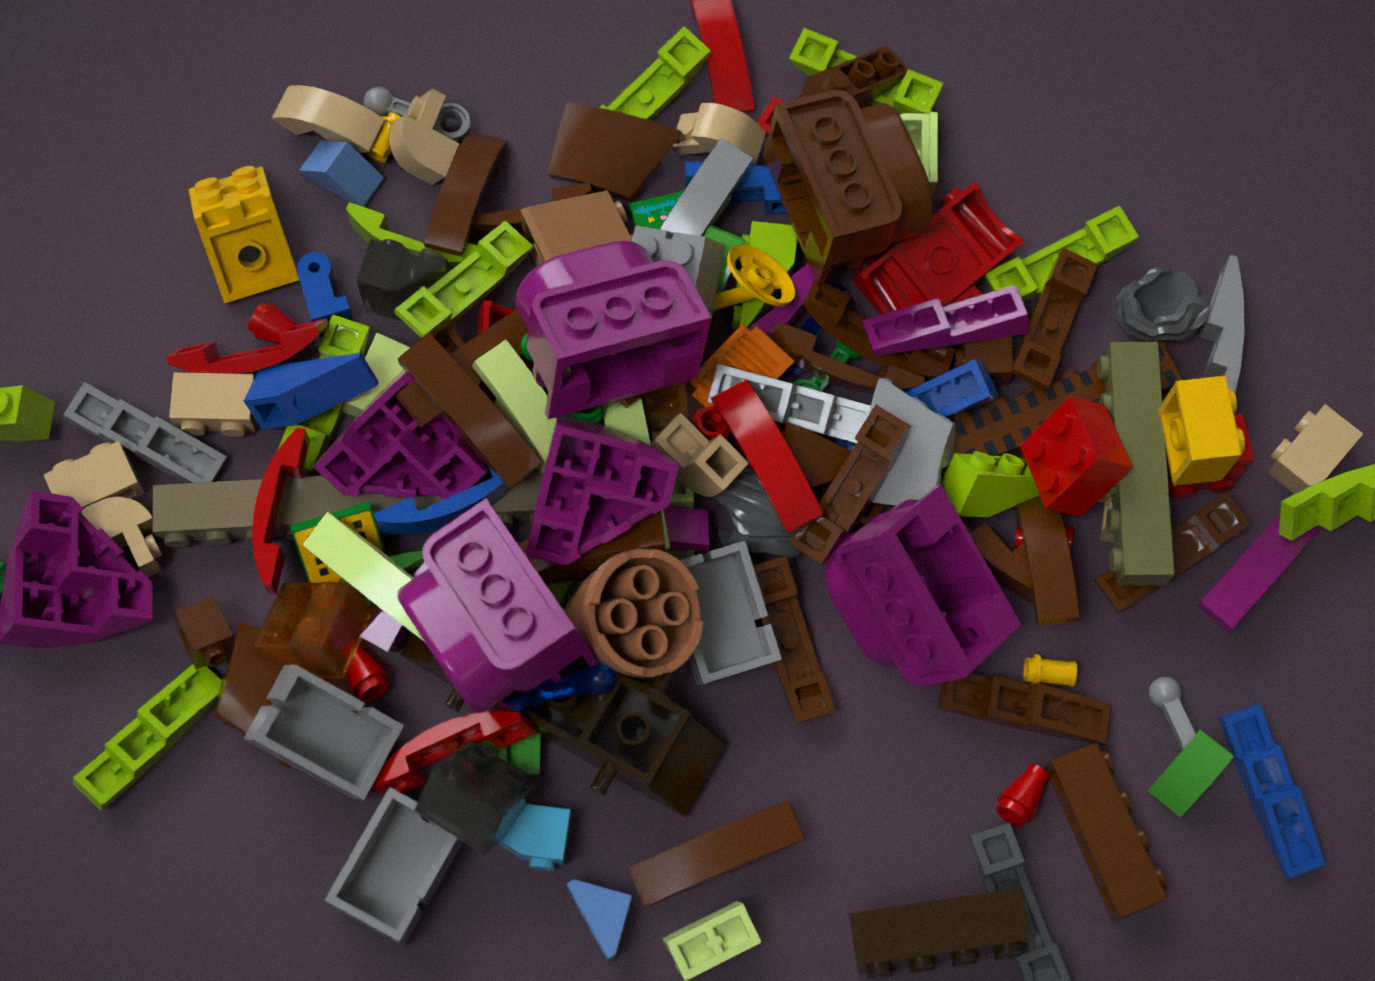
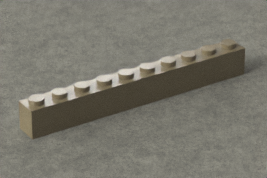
[153,467,543,548]

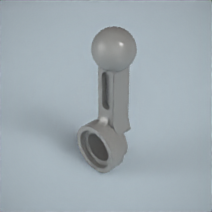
[363,87,470,142]
[1149,676,1217,789]

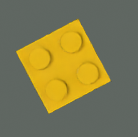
[1158,376,1245,486]

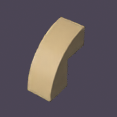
[272,85,384,154]

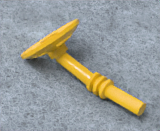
[712,245,795,311]

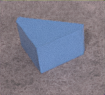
[299,141,385,208]
[566,880,632,963]

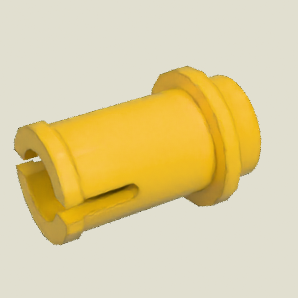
[367,112,401,164]
[1023,654,1077,687]

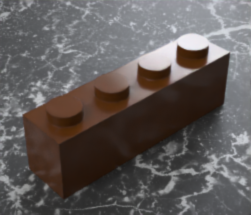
[1045,742,1167,922]

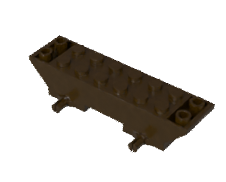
[400,633,726,818]

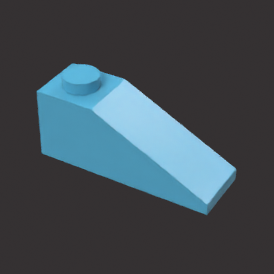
[444,793,571,871]

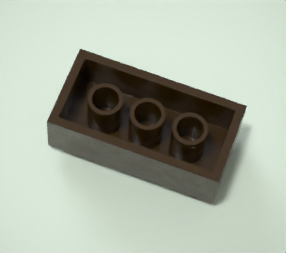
[849,888,1031,979]

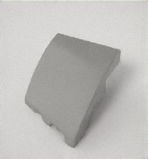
[868,378,955,506]

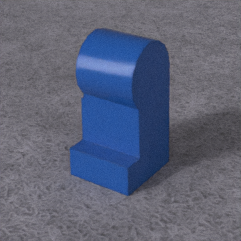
[297,252,353,332]

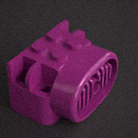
[515,241,712,420]
[825,485,1021,686]
[397,499,598,713]

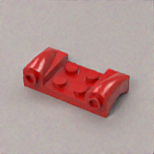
[852,182,1024,315]

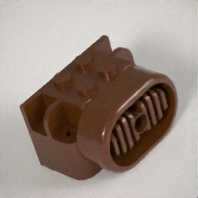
[763,90,932,286]

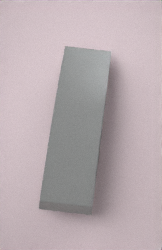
[660,138,753,237]
[1199,255,1245,393]
[707,364,871,443]
[63,382,227,483]

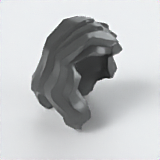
[1116,267,1209,342]
[715,466,800,558]

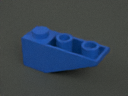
[243,353,379,430]

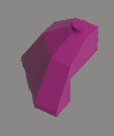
[313,369,487,499]
[525,415,679,566]
[0,491,153,648]

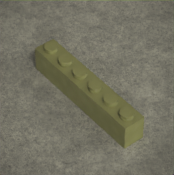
[1097,342,1174,586]

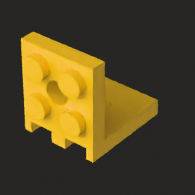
[188,166,300,303]

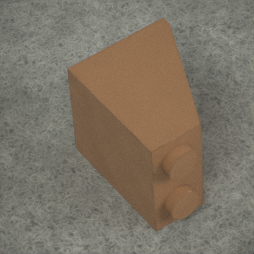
[520,190,634,267]

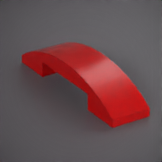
[689,0,755,114]
[166,319,329,374]
[711,380,823,535]
[252,427,310,596]
[372,711,538,796]

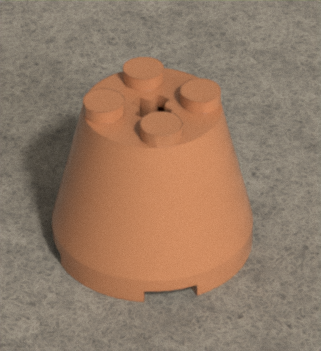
[565,549,704,677]

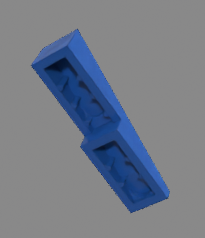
[836,359,999,452]

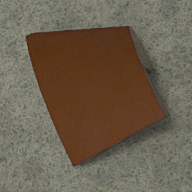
[547,102,684,201]
[215,623,319,768]

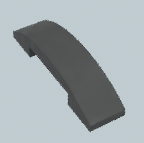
[969,822,1071,981]

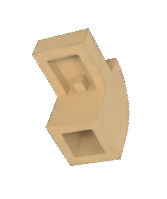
[389,88,459,185]
[671,103,766,165]
[650,412,748,497]
[82,497,163,577]

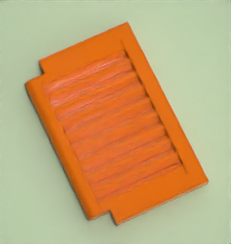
[689,323,794,407]

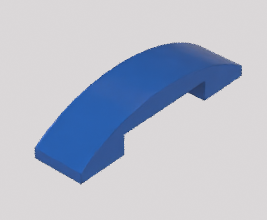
[374,467,514,535]

